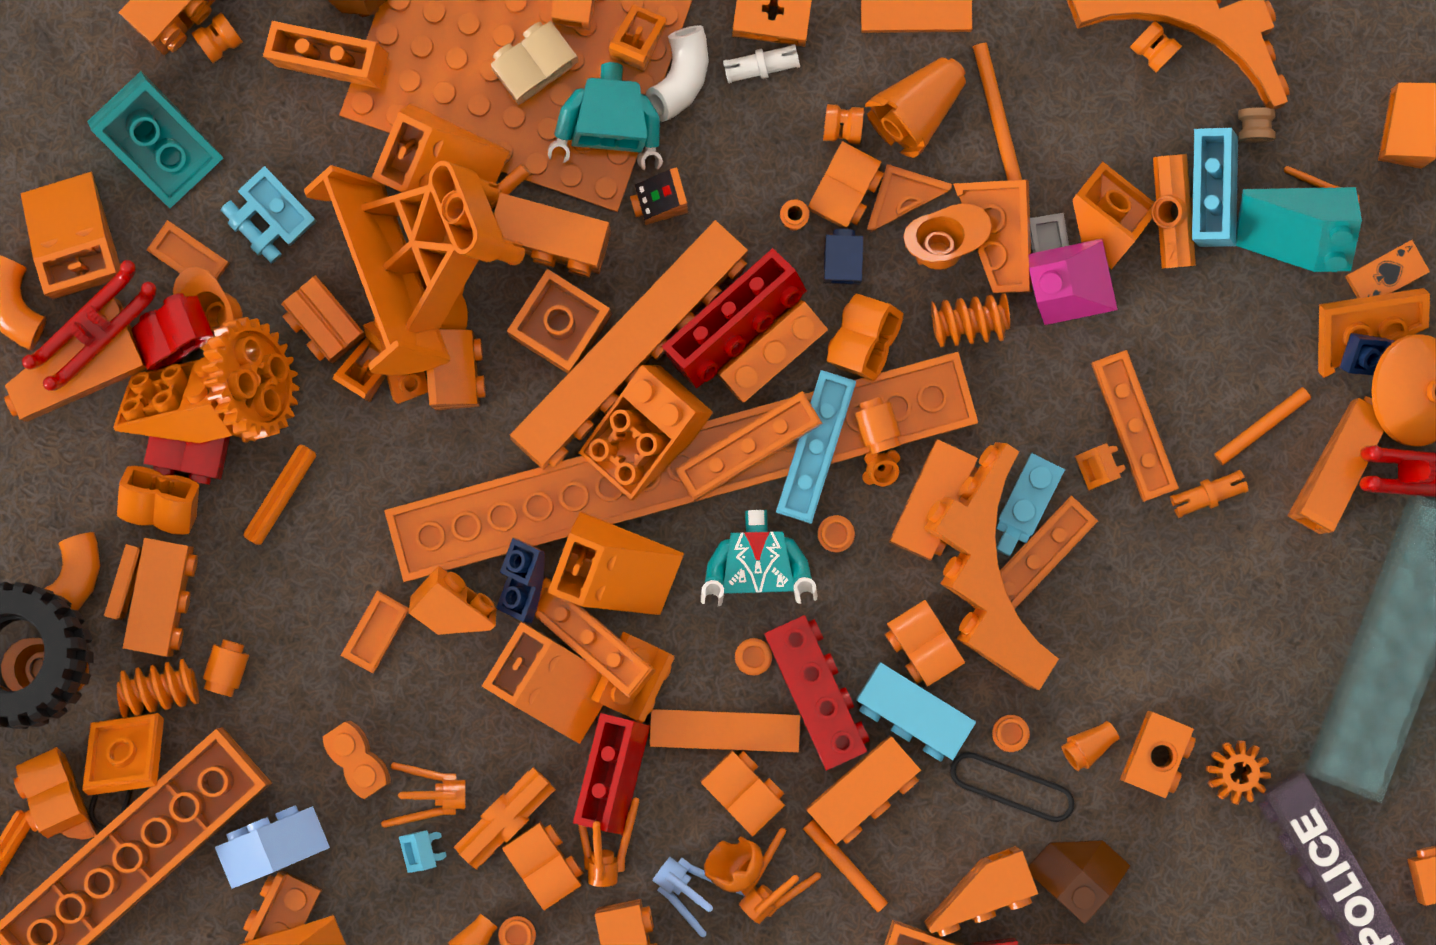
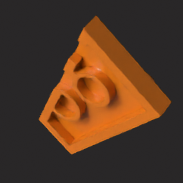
[953,180,1032,293]
[1318,288,1430,378]

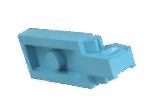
[996,453,1065,556]

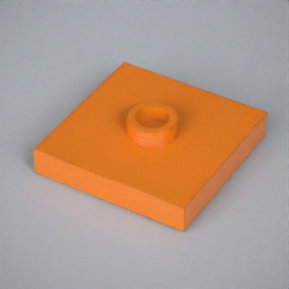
[82,713,164,796]

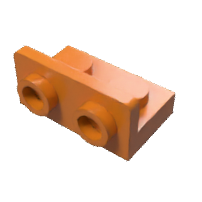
[591,631,674,723]
[243,870,322,942]

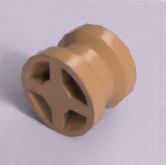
[1238,108,1276,143]

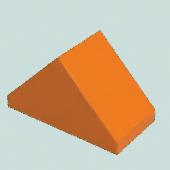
[609,4,667,71]
[332,338,386,402]

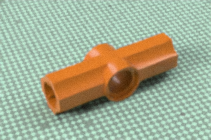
[1151,154,1196,268]
[454,767,556,869]

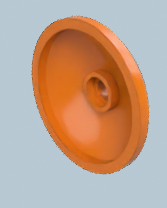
[1372,334,1436,446]

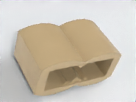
[491,21,578,105]

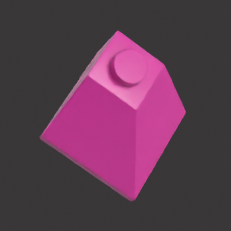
[1029,239,1118,325]

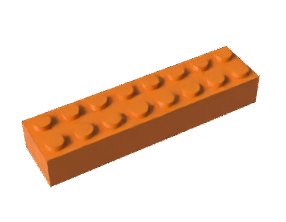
[0,727,272,945]

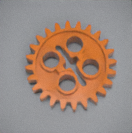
[202,317,299,440]

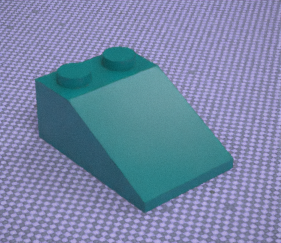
[87,71,223,208]
[1236,187,1362,272]

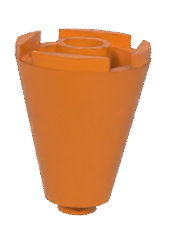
[865,57,966,158]

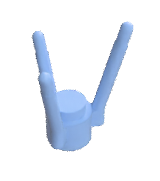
[652,857,745,937]

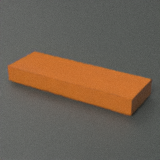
[861,0,972,33]

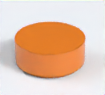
[735,638,772,676]

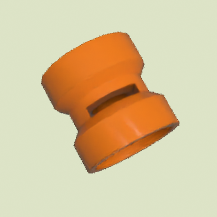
[191,12,243,64]
[1130,21,1182,73]
[823,104,864,144]

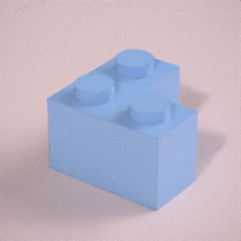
[215,805,330,889]

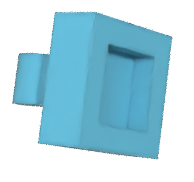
[399,830,446,873]

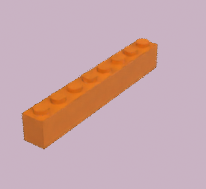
[510,220,748,470]

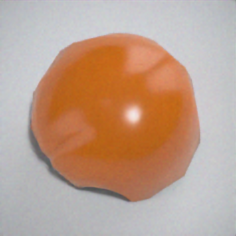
[704,836,764,893]

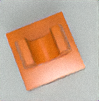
[1075,443,1125,490]

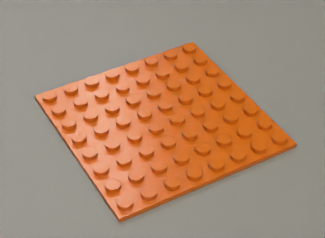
[339,0,692,213]

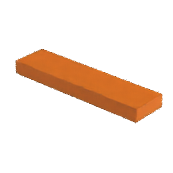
[1091,350,1179,502]
[675,391,823,501]
[969,495,1098,609]
[535,577,657,700]
[650,709,800,752]

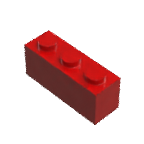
[573,713,650,835]

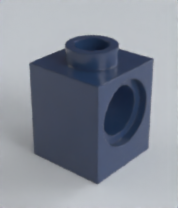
[823,229,863,285]

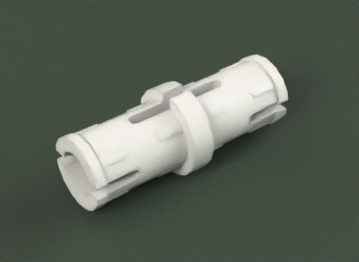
[723,44,800,84]

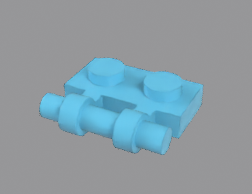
[220,166,317,264]

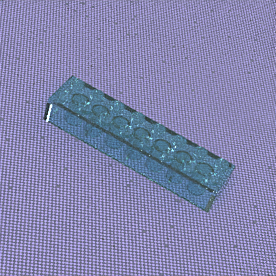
[1303,495,1436,803]

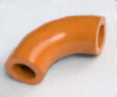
[0,255,47,350]
[44,532,100,611]

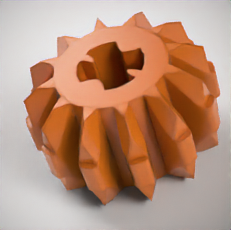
[1206,740,1271,804]

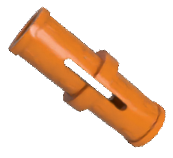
[1170,470,1249,518]

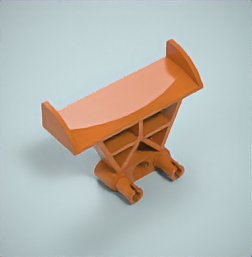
[304,161,525,375]

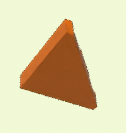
[866,164,952,232]

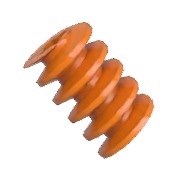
[931,293,1010,348]
[117,659,199,718]

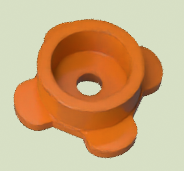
[862,450,900,487]

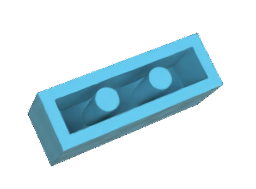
[1192,128,1238,247]
[856,662,976,762]

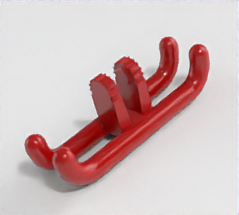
[22,260,157,391]
[1359,445,1436,497]

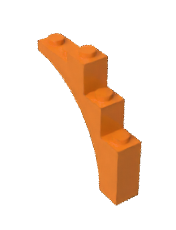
[1066,0,1289,110]
[925,442,1059,690]

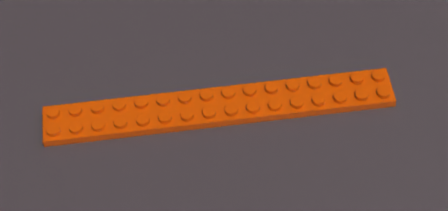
[384,352,978,582]

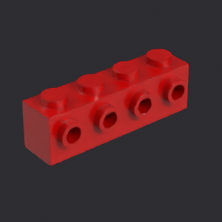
[661,248,807,389]
[764,615,870,771]

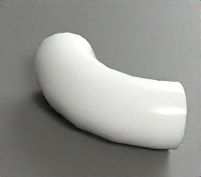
[646,25,709,122]

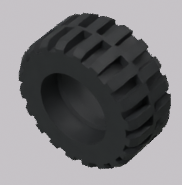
[0,582,94,729]

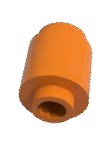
[855,397,901,454]
[203,639,249,697]

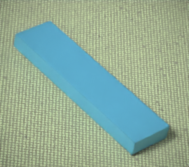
[776,370,856,524]

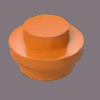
[817,515,855,553]
[992,715,1030,752]
[498,916,536,945]

